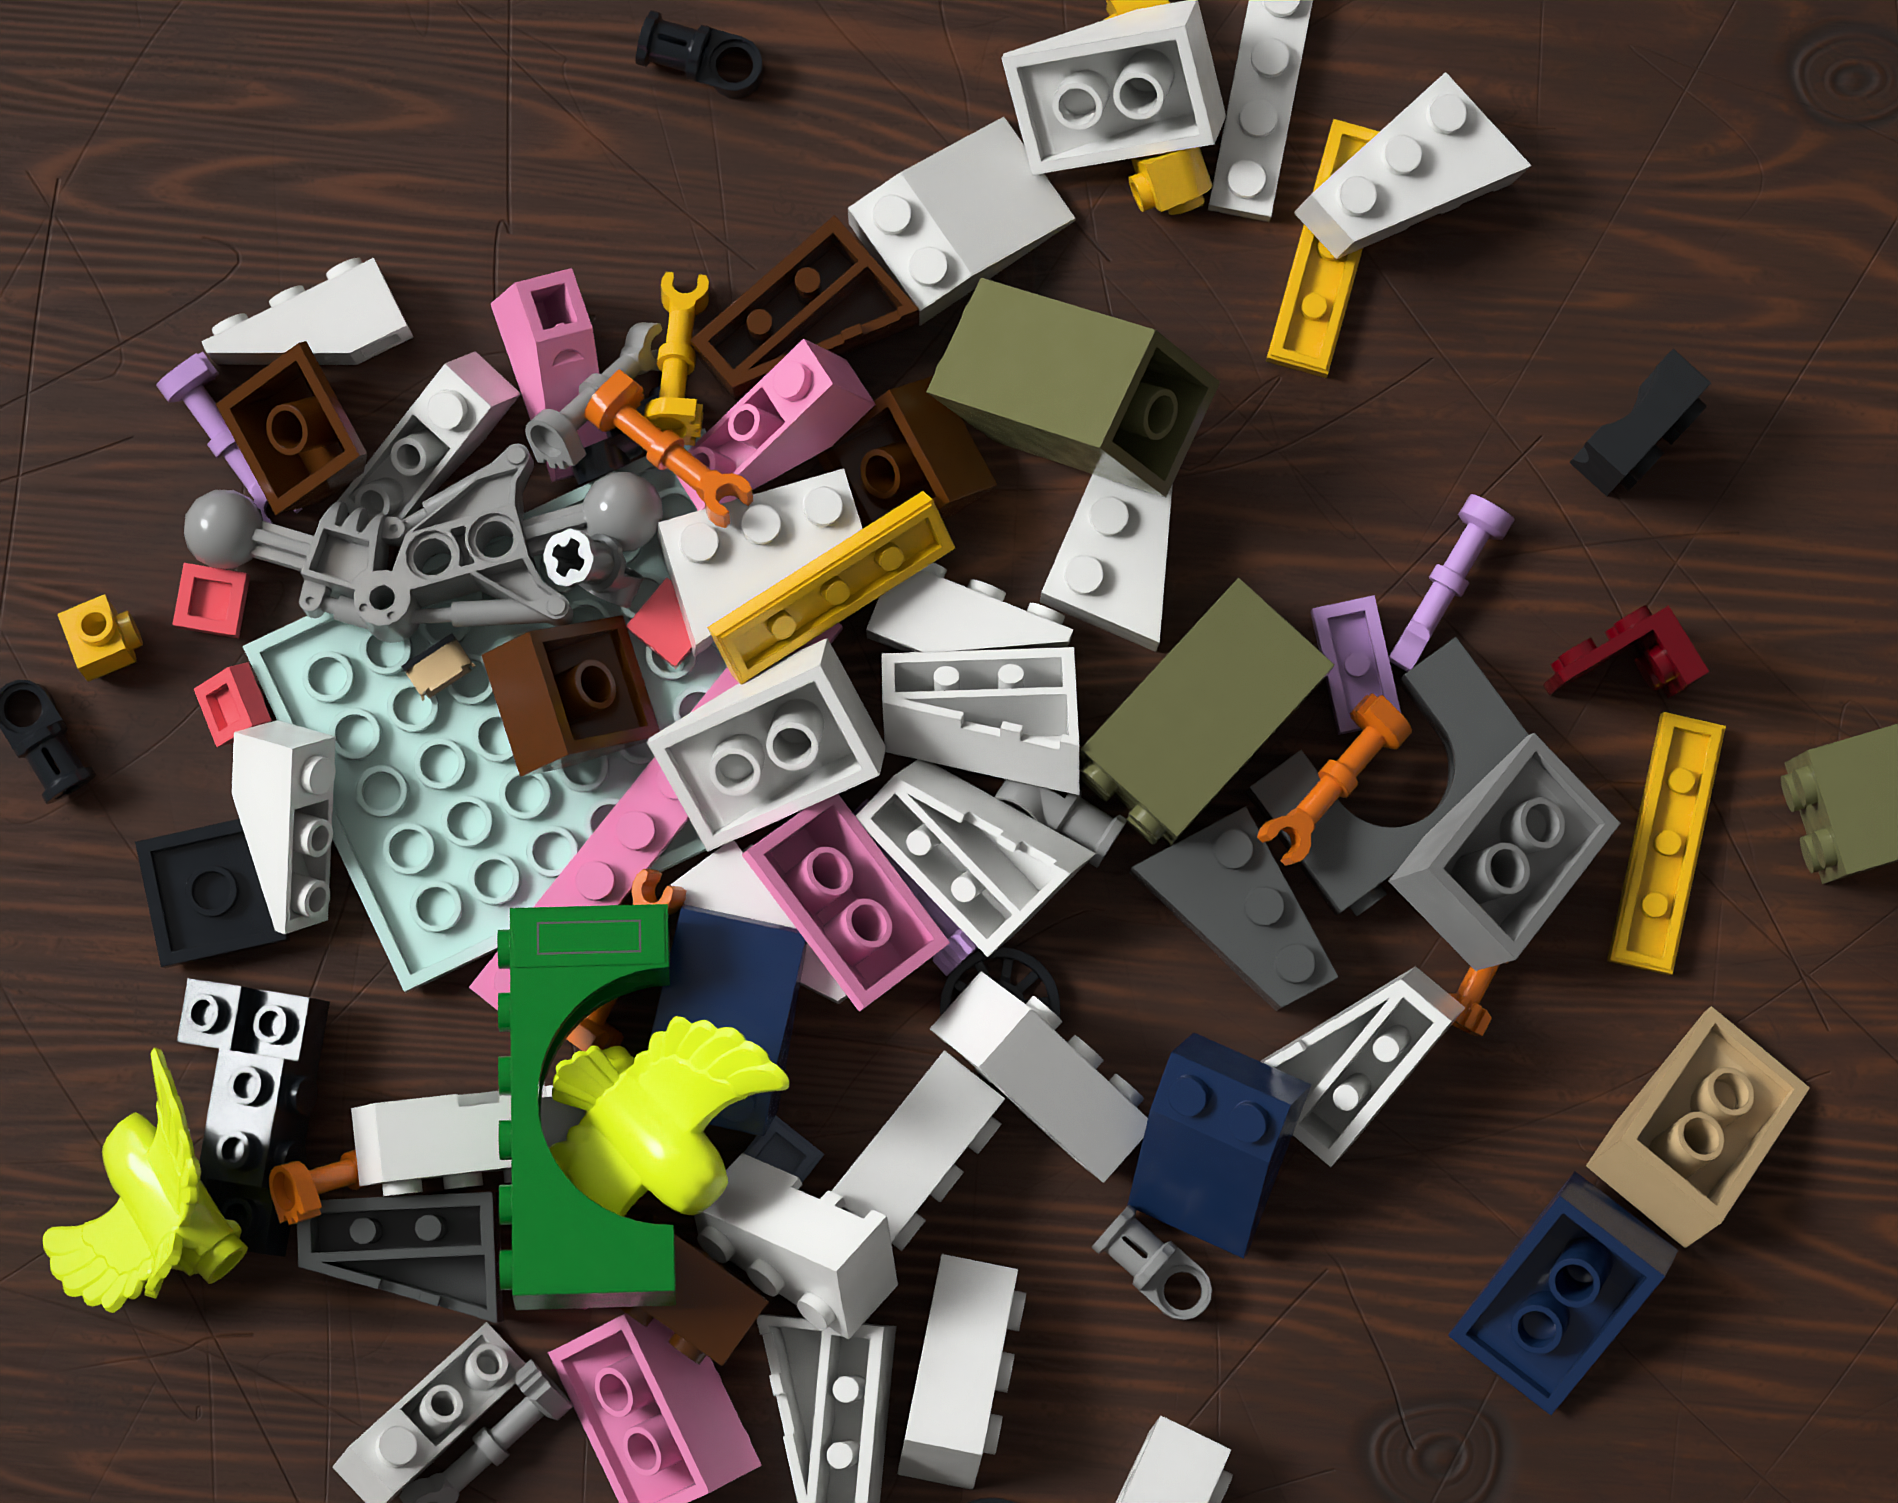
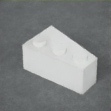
[1294,72,1531,259]
[855,760,1096,957]
[930,971,1148,1183]
[757,1314,896,1503]

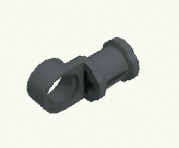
[543,528,643,608]

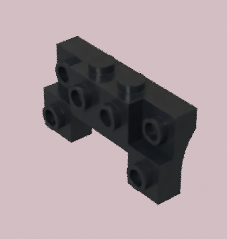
[177,978,330,1257]

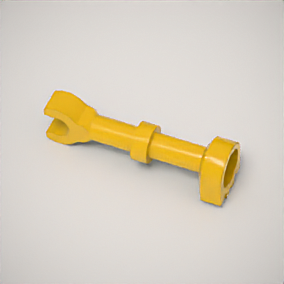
[644,272,709,446]

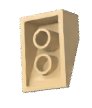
[1586,1006,1810,1248]

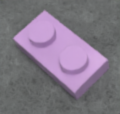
[1310,595,1401,735]

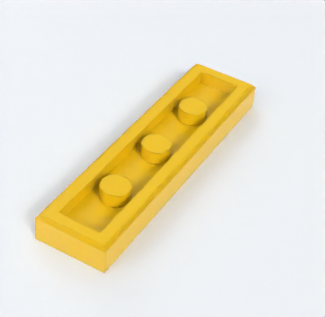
[1266,119,1380,378]
[707,491,955,685]
[1607,712,1726,975]

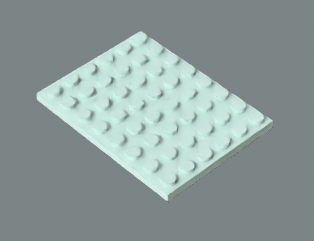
[243,428,738,993]

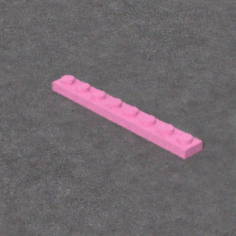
[469,623,843,1010]

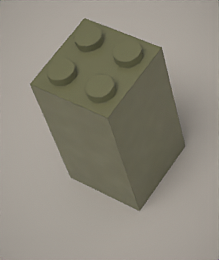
[926,278,1220,498]
[1079,578,1334,847]
[1781,724,1898,884]

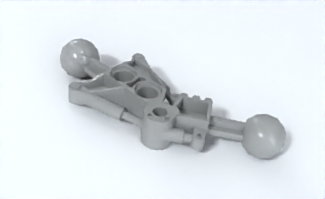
[184,443,663,643]

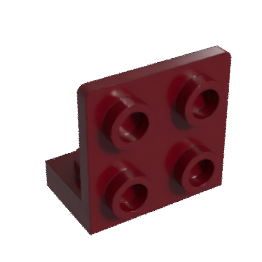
[1543,605,1709,699]

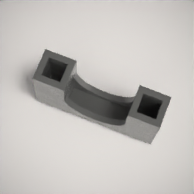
[1246,637,1529,917]

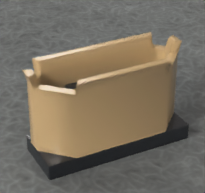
[401,633,476,701]

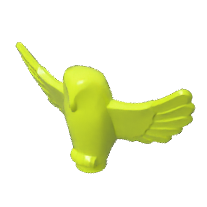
[549,1016,789,1217]
[43,1047,248,1313]

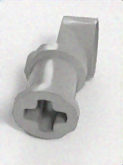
[994,779,1127,868]
[1091,1204,1212,1321]

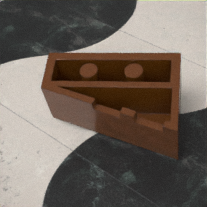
[690,215,919,401]

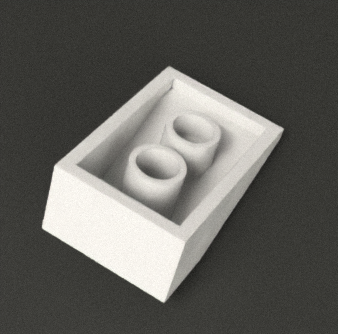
[1001,0,1226,175]
[848,117,1075,326]
[647,638,886,852]

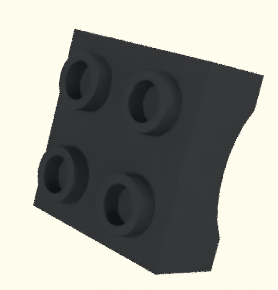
[1569,348,1711,496]

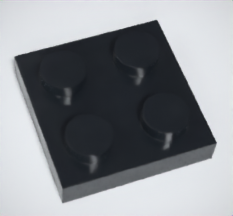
[135,819,290,968]

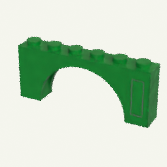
[497,904,676,1310]

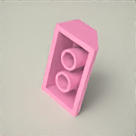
[742,794,950,1012]
[548,1313,762,1503]

